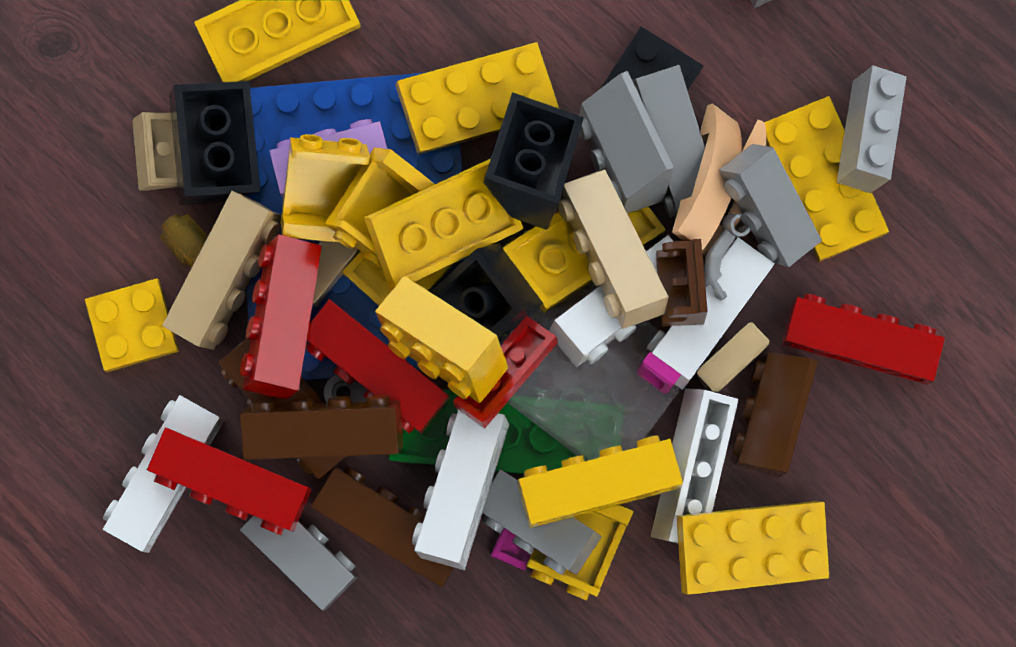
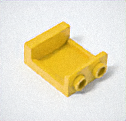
[280,134,370,242]
[325,147,435,271]
[526,505,634,601]

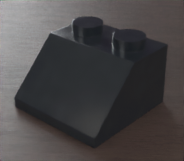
[430,243,544,339]

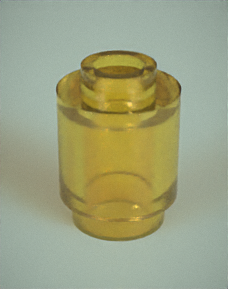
[160,213,208,269]

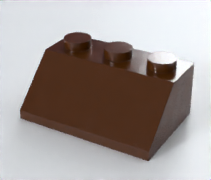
[731,352,818,477]

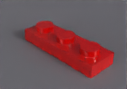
[453,316,558,429]

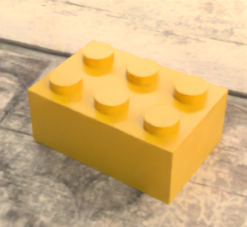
[375,276,508,403]

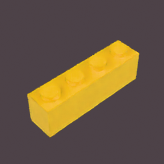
[517,435,683,529]

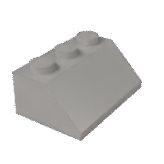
[579,71,674,214]

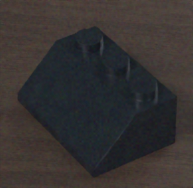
[169,81,260,205]
[483,92,584,230]

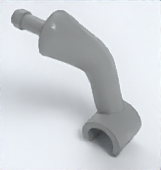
[704,214,750,300]

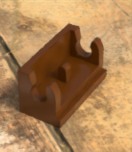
[656,239,708,327]

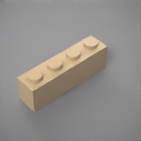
[558,170,669,329]
[162,191,281,350]

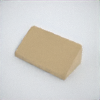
[133,112,178,191]
[313,241,361,307]
[697,322,770,393]

